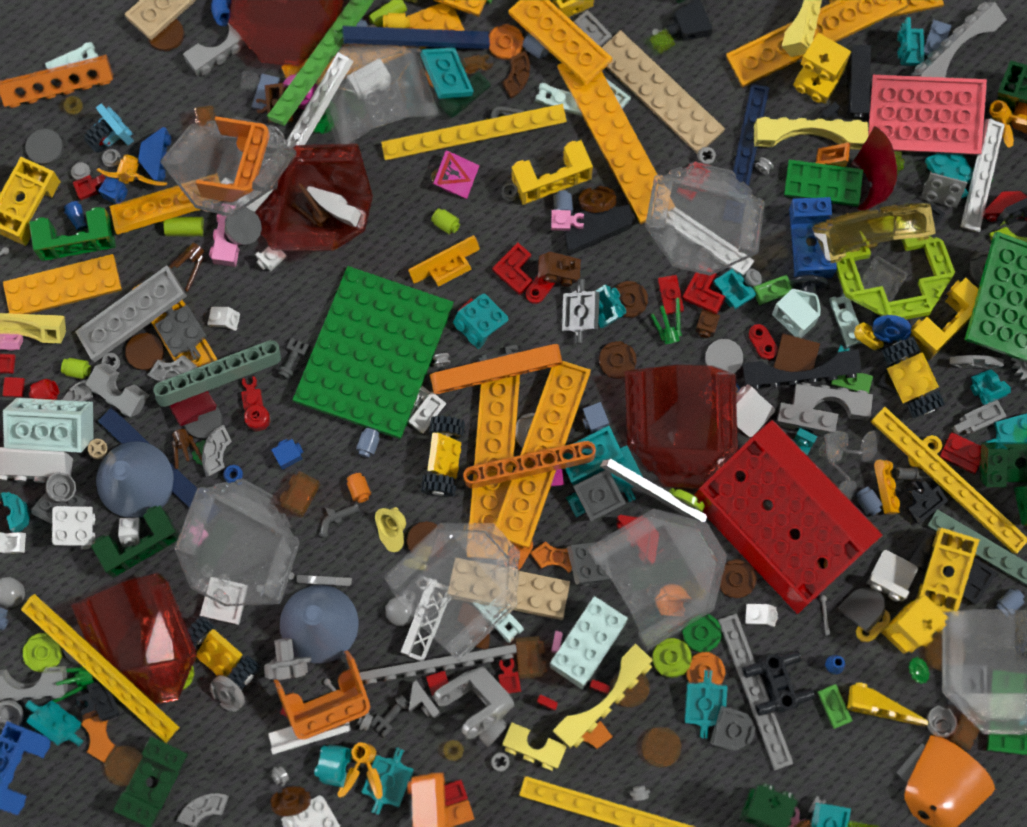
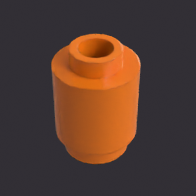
[347,473,371,503]

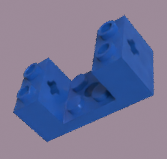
[789,197,837,278]
[0,721,51,815]

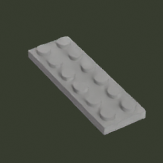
[75,265,187,362]

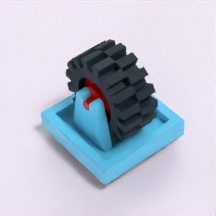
[84,103,134,152]

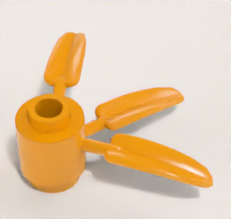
[989,100,1027,148]
[97,154,167,186]
[338,743,382,799]

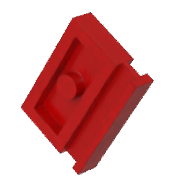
[939,432,981,474]

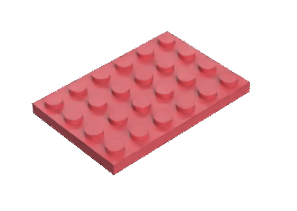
[868,75,987,155]

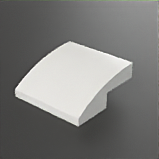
[408,386,446,433]

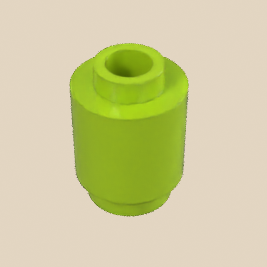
[431,208,460,234]
[61,358,91,380]

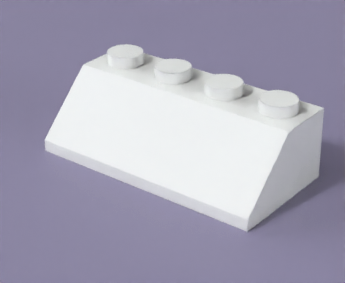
[0,447,73,483]

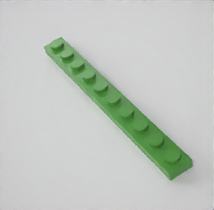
[267,0,374,126]

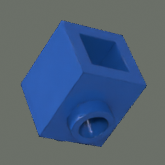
[98,176,128,204]
[271,439,304,470]

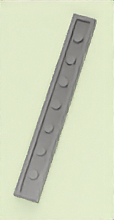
[718,613,793,770]

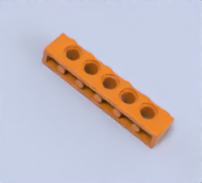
[0,54,113,108]

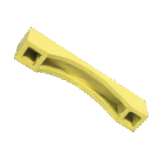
[782,0,822,57]
[754,117,868,149]
[0,313,66,343]
[553,644,653,749]

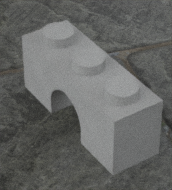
[86,363,149,417]
[776,403,838,437]

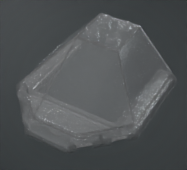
[316,24,444,150]
[161,117,296,217]
[645,162,765,275]
[175,478,300,607]
[587,509,727,650]
[384,523,520,661]
[942,609,1027,734]

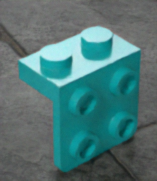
[897,17,924,66]
[453,294,509,349]

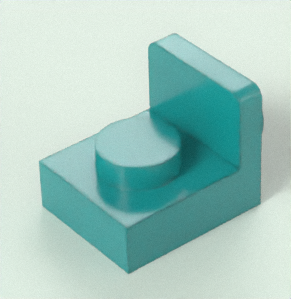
[793,428,817,455]

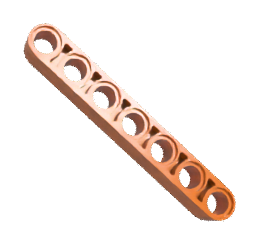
[430,344,563,394]
[464,441,596,488]

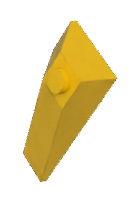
[846,683,928,726]

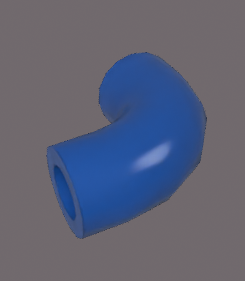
[211,0,233,26]

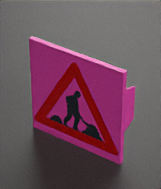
[433,150,479,199]

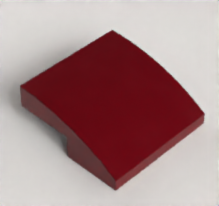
[168,380,217,426]

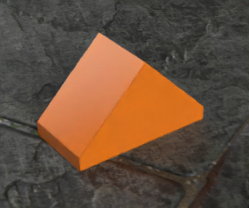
[816,143,850,167]

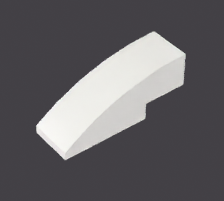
[307,186,361,227]

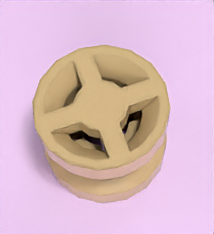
[88,439,108,459]

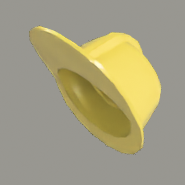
[375,507,406,552]

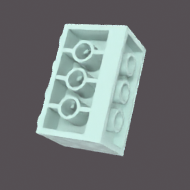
[3,398,93,452]
[550,596,628,690]

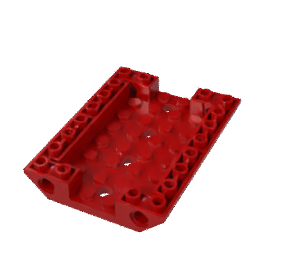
[694,420,883,614]

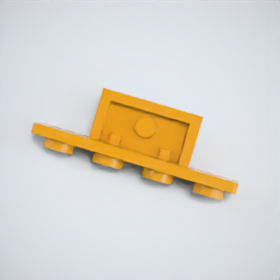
[408,235,480,287]

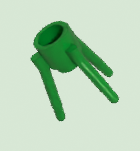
[651,298,682,345]
[52,667,94,703]

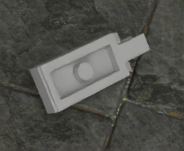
[952,400,1007,434]

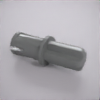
[896,467,933,482]

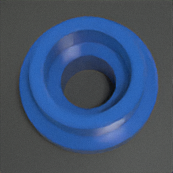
[223,465,243,484]

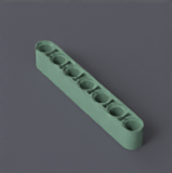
[153,340,281,407]

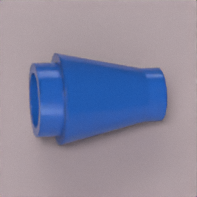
[64,201,87,230]
[825,655,845,675]

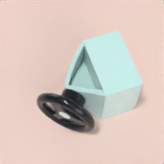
[772,275,828,338]

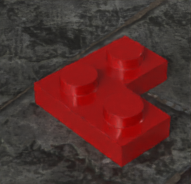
[492,243,532,295]
[683,265,725,315]

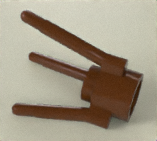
[292,183,331,227]
[168,243,204,292]
[172,429,202,469]

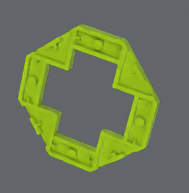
[836,217,955,320]

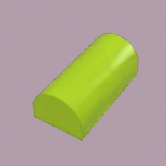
[369,0,407,27]
[164,217,204,236]

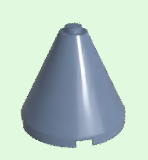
[96,442,174,518]
[280,585,359,664]

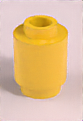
[383,13,410,28]

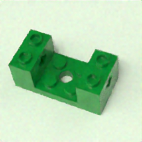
[29,207,116,261]

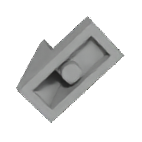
[409,681,440,719]

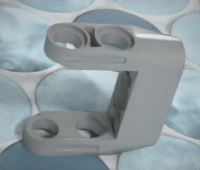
[433,666,514,739]

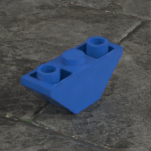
[138,127,171,186]

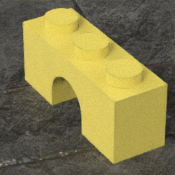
[502,723,567,771]

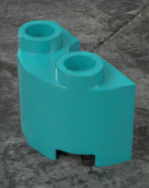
[714,269,756,310]
[596,284,626,328]
[970,369,1011,405]
[1,492,30,533]
[314,744,353,787]

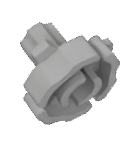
[264,638,311,680]

